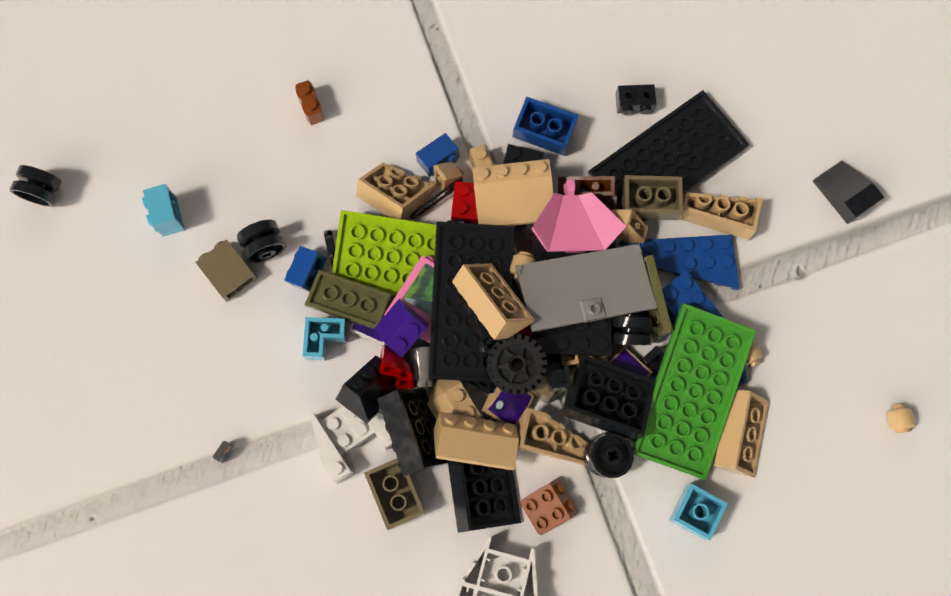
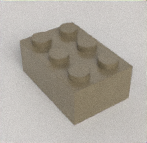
[621,175,683,220]
[364,458,426,530]

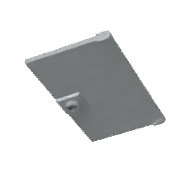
[515,244,657,332]

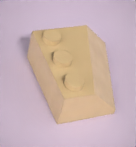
[356,163,437,220]

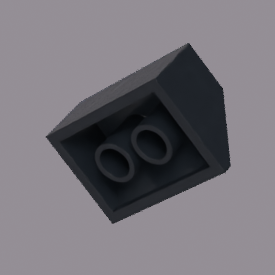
[335,355,399,424]

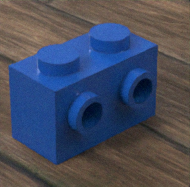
[415,133,460,177]
[284,246,327,292]

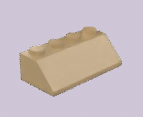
[452,263,535,340]
[714,390,769,478]
[433,412,519,470]

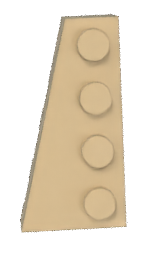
[679,192,763,240]

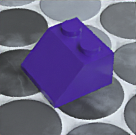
[374,298,429,358]

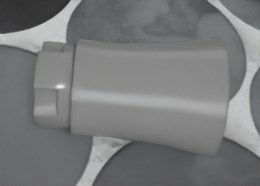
[408,347,433,388]

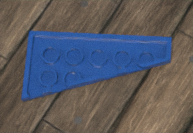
[619,234,739,291]

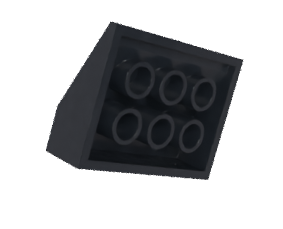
[561,354,656,441]
[377,388,448,476]
[447,460,521,533]

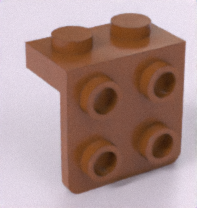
[520,477,579,535]

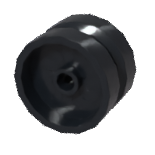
[10,165,62,207]
[236,219,286,263]
[611,314,653,345]
[583,434,634,478]

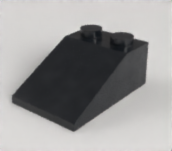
[813,160,884,224]

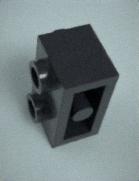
[615,84,656,115]

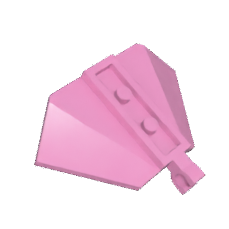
[531,180,626,253]

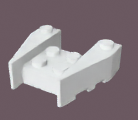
[310,406,392,484]
[455,537,538,596]

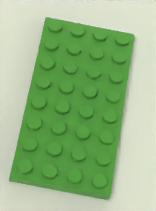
[632,303,756,480]

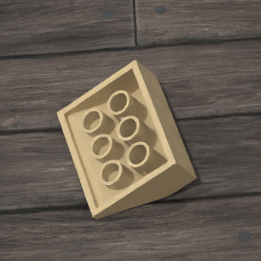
[473,159,553,226]

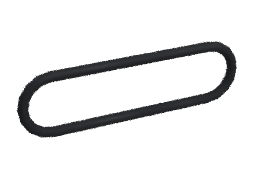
[410,179,463,219]

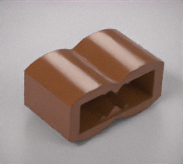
[295,80,324,125]

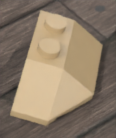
[427,379,483,420]

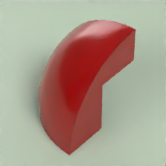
[379,345,414,389]

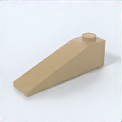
[516,408,587,466]

